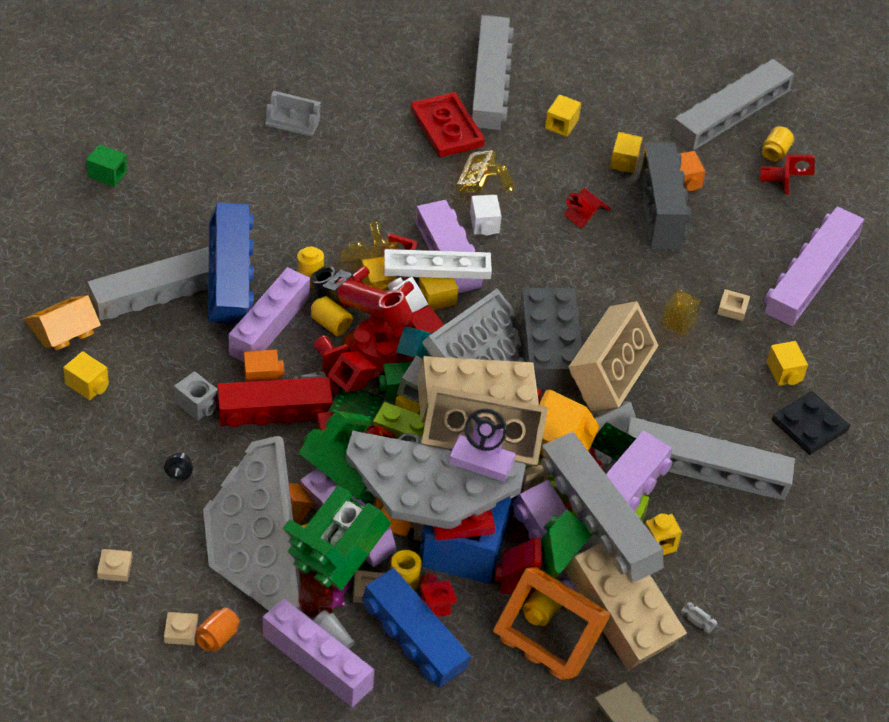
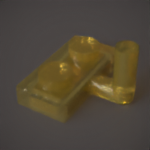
[457,150,515,192]
[341,221,399,262]

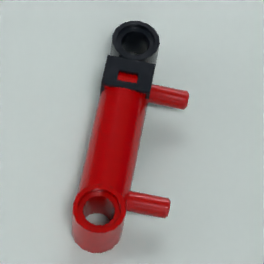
[311,266,414,329]

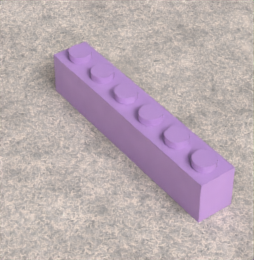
[764,206,864,327]

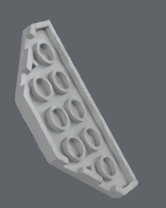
[422,289,524,362]
[346,431,526,529]
[203,436,304,611]

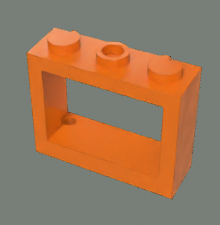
[493,567,611,680]

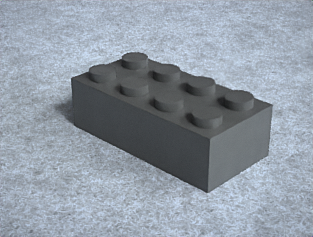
[639,143,691,249]
[520,288,582,389]

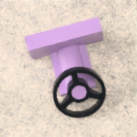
[449,408,516,482]

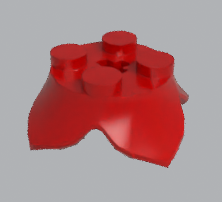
[343,315,414,380]

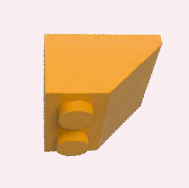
[24,295,101,350]
[539,390,600,457]

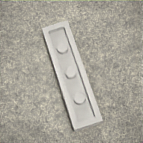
[384,249,492,279]

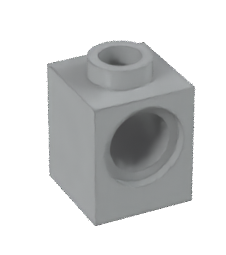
[174,371,218,421]

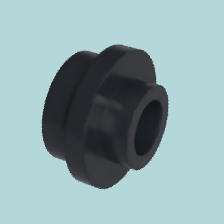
[164,453,193,479]

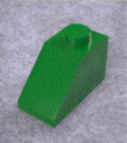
[541,509,593,579]

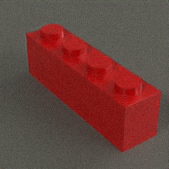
[218,377,333,427]

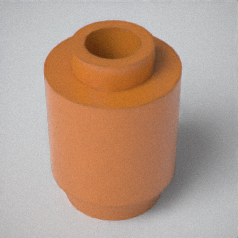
[195,608,240,652]

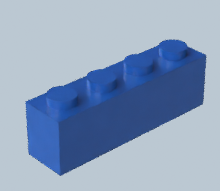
[362,568,471,688]

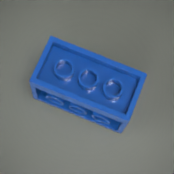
[419,496,517,584]

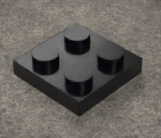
[772,391,850,455]

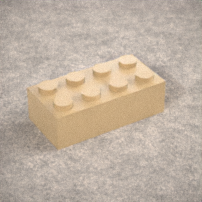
[569,301,659,412]
[417,356,539,423]
[421,386,548,467]
[564,543,687,670]

